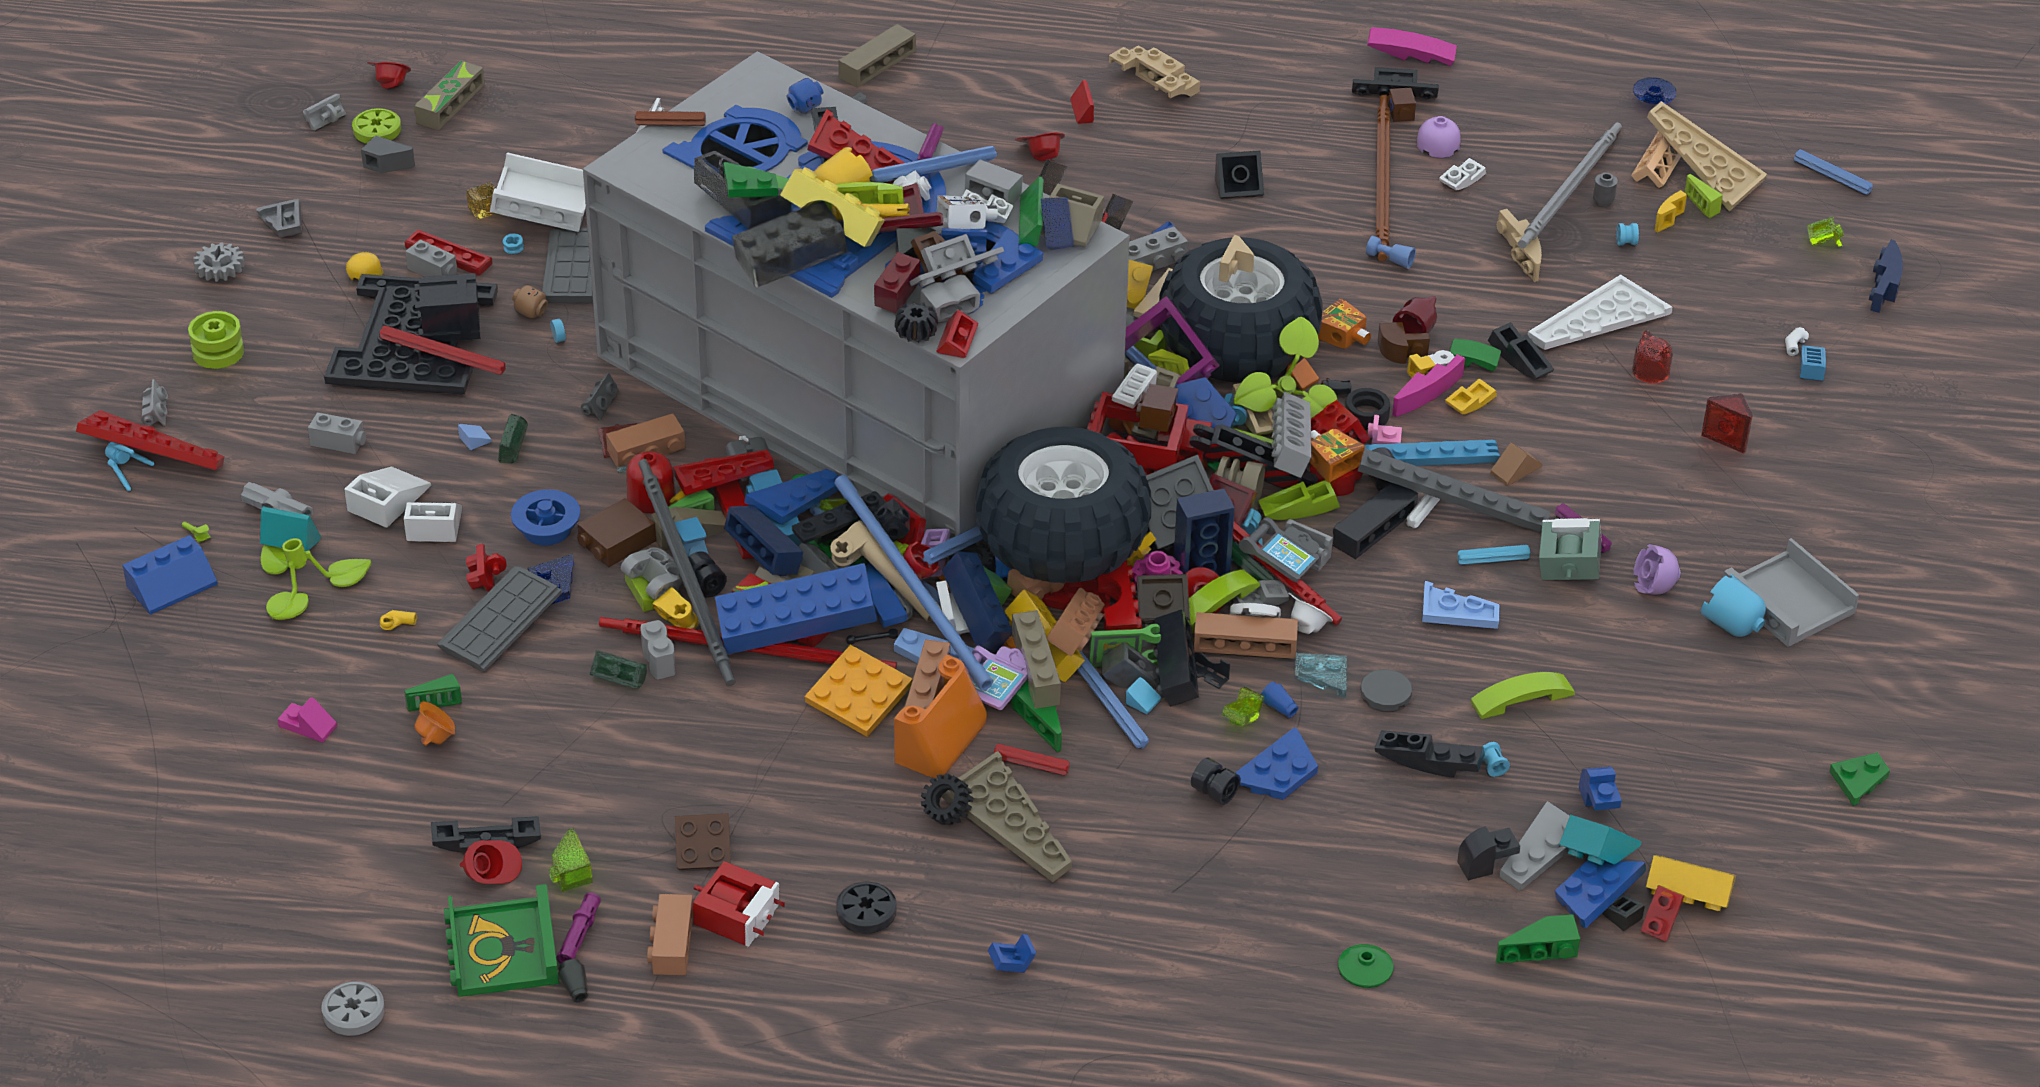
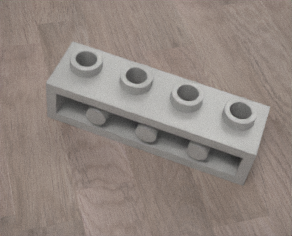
[1129,226,1188,271]

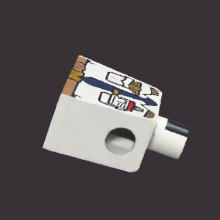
[937,196,998,229]

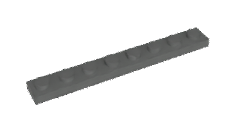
[1358,449,1550,533]

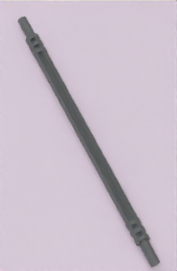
[638,459,736,686]

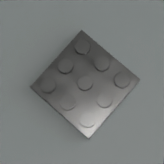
[1146,455,1214,551]

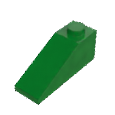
[1011,681,1062,752]

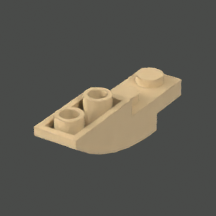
[1496,209,1542,282]

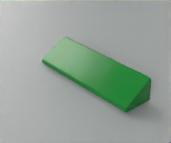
[1019,177,1043,247]

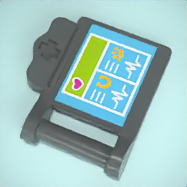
[1239,517,1320,582]

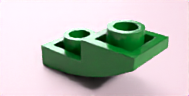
[1449,339,1501,372]

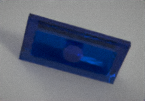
[1041,197,1074,250]

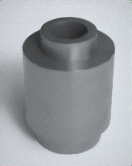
[1593,173,1618,207]

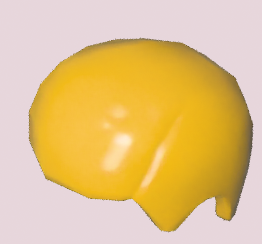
[346,252,383,281]

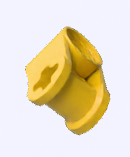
[652,587,699,629]

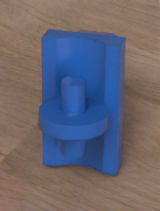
[941,228,987,255]

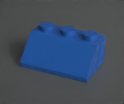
[122,535,218,615]

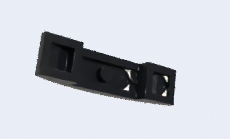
[431,816,541,853]

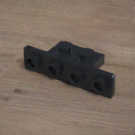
[1352,67,1439,99]
[792,491,887,544]

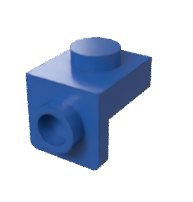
[988,934,1036,973]

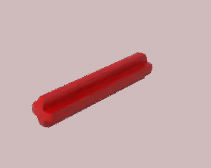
[994,744,1070,776]

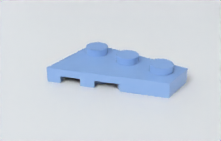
[1422,581,1499,629]

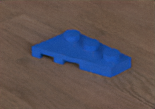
[973,229,1043,293]

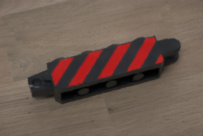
[1189,424,1318,489]

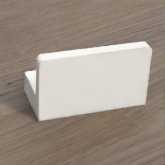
[936,581,969,634]

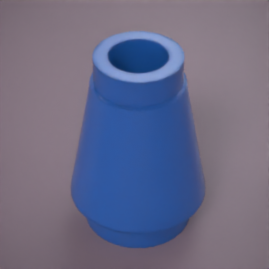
[1261,681,1299,718]

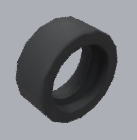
[1345,388,1390,430]

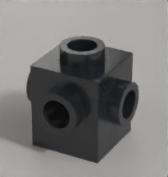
[874,498,910,542]

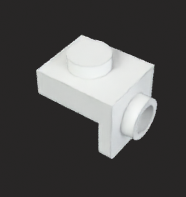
[893,170,931,201]

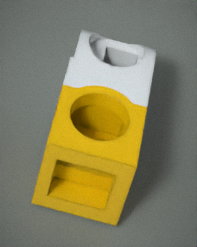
[1407,350,1454,378]

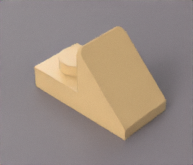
[1219,235,1254,283]

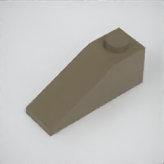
[652,507,726,550]

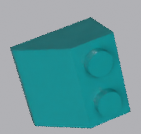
[1559,814,1642,866]

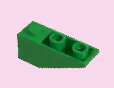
[1496,914,1580,963]

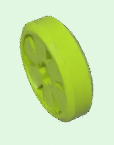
[352,108,401,143]

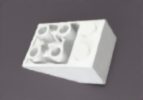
[344,466,431,528]

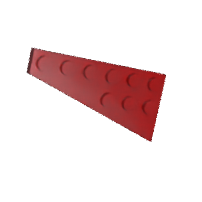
[76,410,225,470]

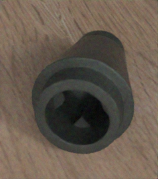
[558,959,589,1002]

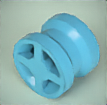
[1616,223,1639,246]

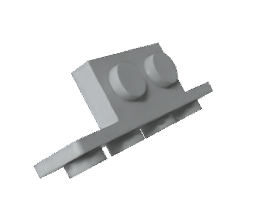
[909,234,1004,287]

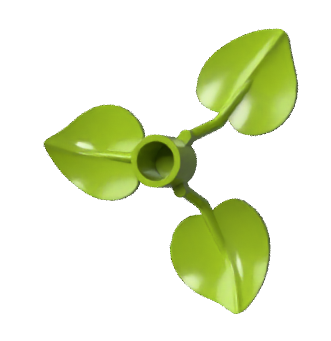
[1233,317,1338,418]
[261,538,371,620]

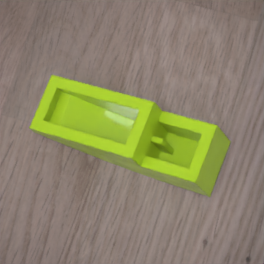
[1258,480,1340,520]

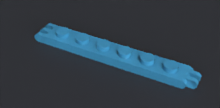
[1365,440,1500,466]

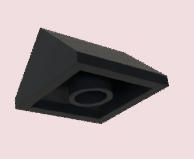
[1215,150,1264,198]

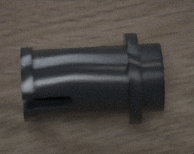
[1321,378,1351,395]

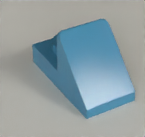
[674,517,708,557]

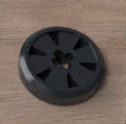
[836,881,897,934]

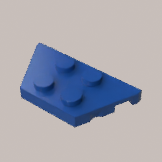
[1175,377,1237,462]
[1235,727,1318,800]
[1555,861,1646,928]

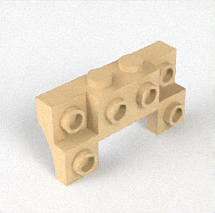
[1109,45,1200,98]

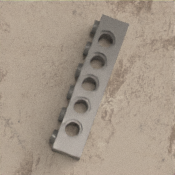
[1272,392,1311,478]

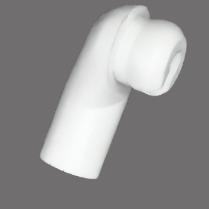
[1785,327,1809,356]

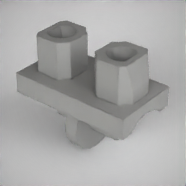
[303,94,346,130]

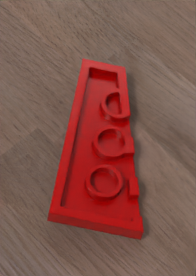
[673,449,774,495]

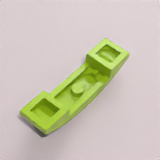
[804,182,904,216]
[1189,569,1260,633]
[1471,672,1575,719]

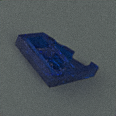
[528,554,574,605]

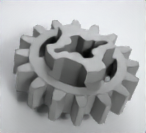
[193,242,245,282]

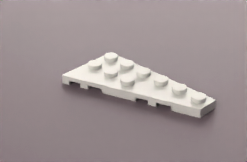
[1528,275,1673,350]

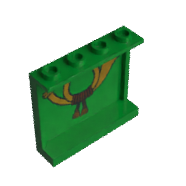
[444,884,559,997]

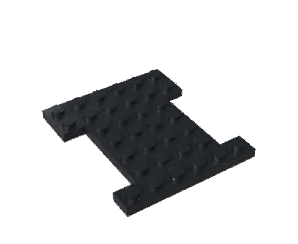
[324,274,498,394]

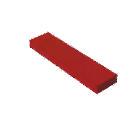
[404,230,493,276]

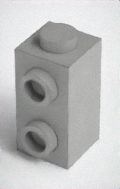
[405,240,458,277]
[308,412,366,454]

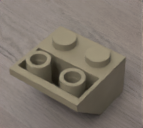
[1040,184,1104,247]

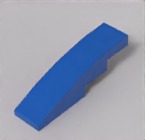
[865,562,907,628]

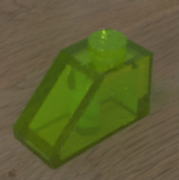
[549,828,593,892]

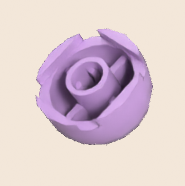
[1417,116,1461,158]
[1634,544,1681,595]

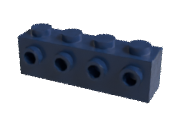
[724,506,803,576]
[942,551,1012,651]

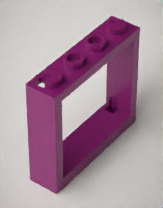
[1125,296,1220,396]

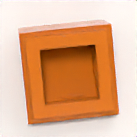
[1286,358,1319,391]

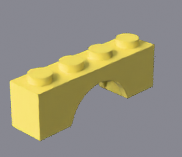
[780,167,885,247]

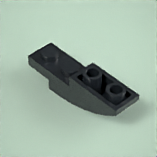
[1374,730,1485,777]

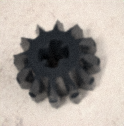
[894,302,938,343]

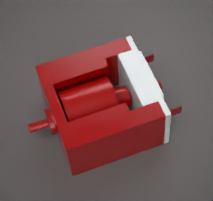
[693,861,785,947]

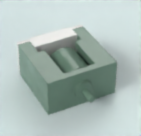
[1539,518,1602,580]

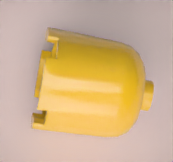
[814,147,873,184]

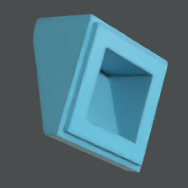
[1126,677,1161,714]

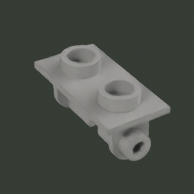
[141,379,168,426]

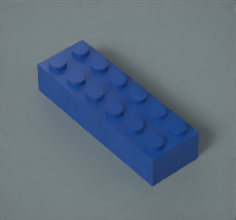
[715,563,877,654]

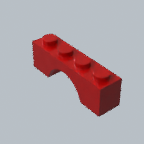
[1096,560,1142,631]

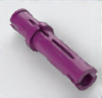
[556,892,601,964]

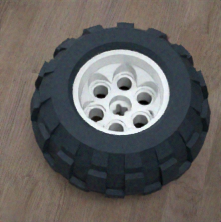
[1159,237,1323,382]
[975,427,1152,583]

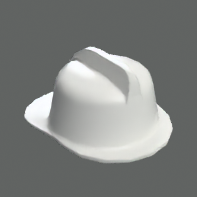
[1288,593,1333,634]

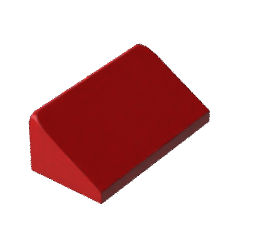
[1070,80,1094,124]
[936,310,979,358]

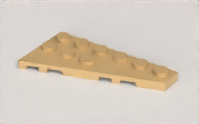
[1647,101,1767,212]

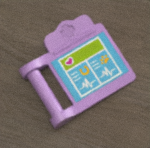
[965,645,1028,710]

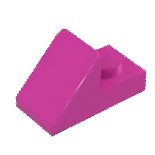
[278,697,337,743]

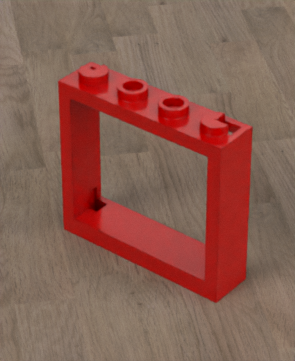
[1087,392,1189,470]

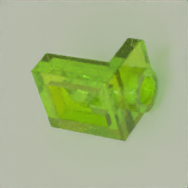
[1807,216,1844,247]

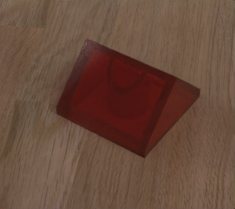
[1701,393,1753,454]

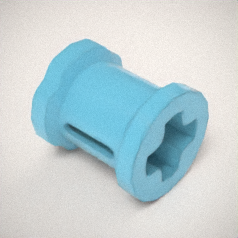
[1482,742,1510,777]

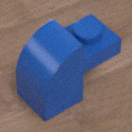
[1579,766,1622,811]

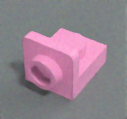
[1368,415,1402,445]

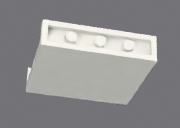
[490,153,586,232]

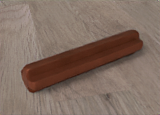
[635,111,706,126]

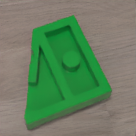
[1829,752,1890,806]

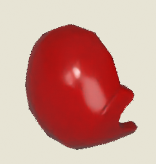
[903,541,939,579]

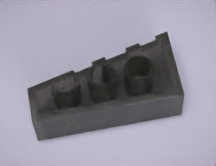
[694,151,792,231]

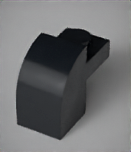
[1457,826,1520,881]

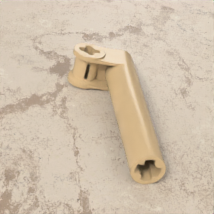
[831,521,942,622]

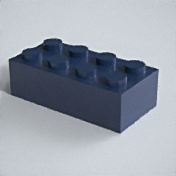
[1174,488,1235,577]

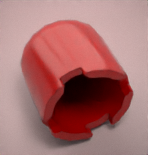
[626,451,676,514]

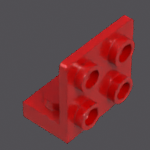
[1311,400,1370,444]

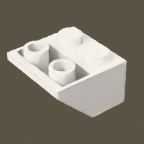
[404,502,462,542]

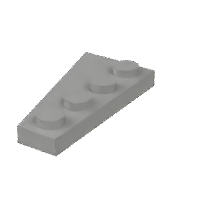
[1499,801,1569,891]

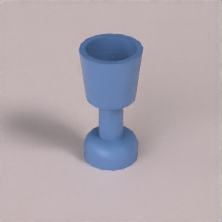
[1366,236,1416,269]

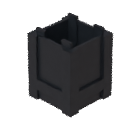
[415,273,481,342]

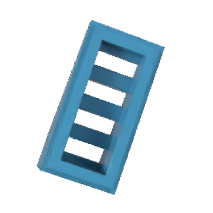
[1800,345,1826,381]

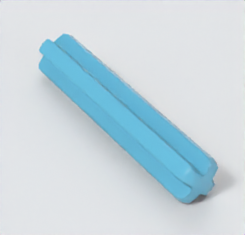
[1457,545,1530,565]

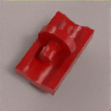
[466,543,507,592]
[1640,885,1685,941]

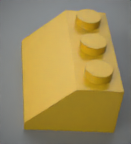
[1646,855,1736,911]

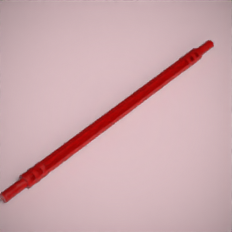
[1126,435,1342,625]
[599,617,897,670]

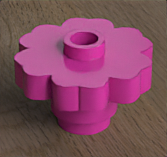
[1132,551,1183,589]

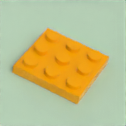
[804,644,913,737]

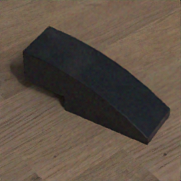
[1487,322,1554,380]

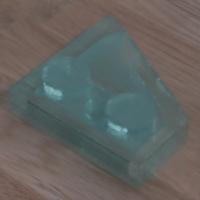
[1295,653,1347,697]

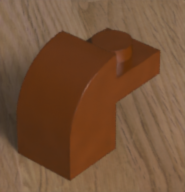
[1378,322,1430,364]

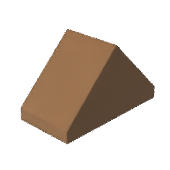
[1490,442,1542,486]

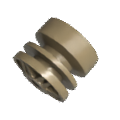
[1215,456,1265,511]

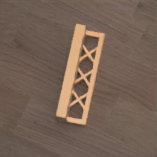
[1631,131,1681,188]

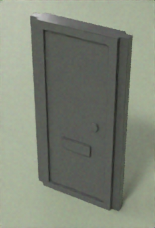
[542,228,593,303]
[437,566,562,672]

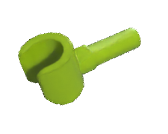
[182,521,211,543]

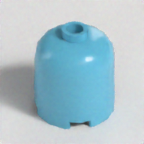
[1701,574,1766,637]

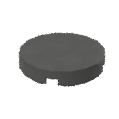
[1360,669,1412,711]

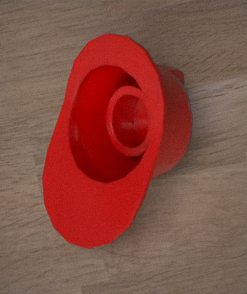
[367,62,411,89]
[1015,132,1065,161]
[459,840,522,884]

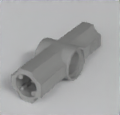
[241,482,313,517]

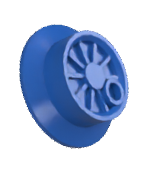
[511,489,580,545]

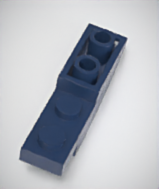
[1869,239,1903,313]

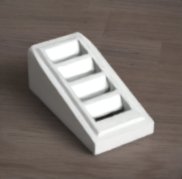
[1112,364,1157,408]

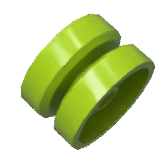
[188,311,244,369]

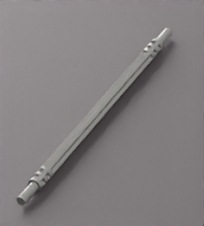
[1518,122,1622,248]

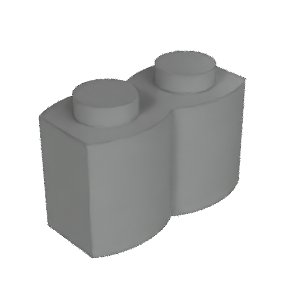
[920,275,980,322]
[641,620,676,680]

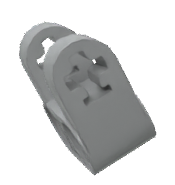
[620,547,683,600]

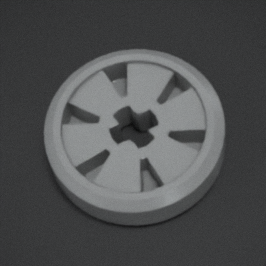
[322,981,385,1036]

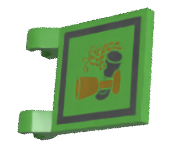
[1089,624,1161,667]

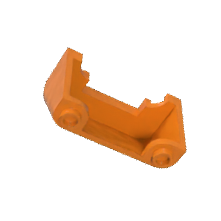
[894,654,987,778]

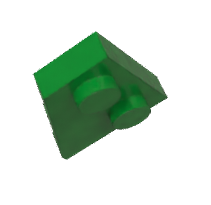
[723,162,778,198]

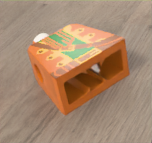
[1318,298,1371,349]
[1309,429,1365,483]

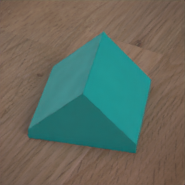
[260,507,321,551]

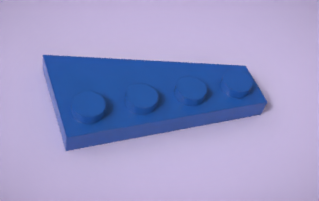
[745,469,839,524]

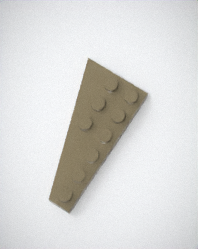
[941,751,1072,882]

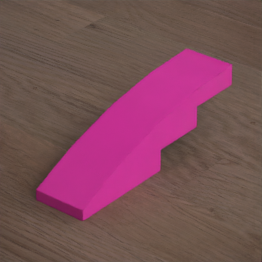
[1367,27,1457,66]
[1392,355,1465,417]

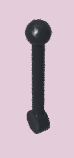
[846,629,898,645]

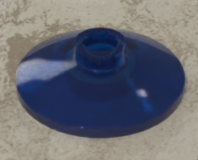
[1633,77,1676,104]

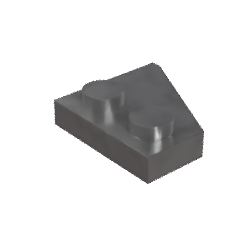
[256,198,302,238]

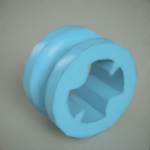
[503,233,524,254]

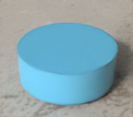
[550,319,566,343]

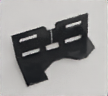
[1195,652,1230,689]

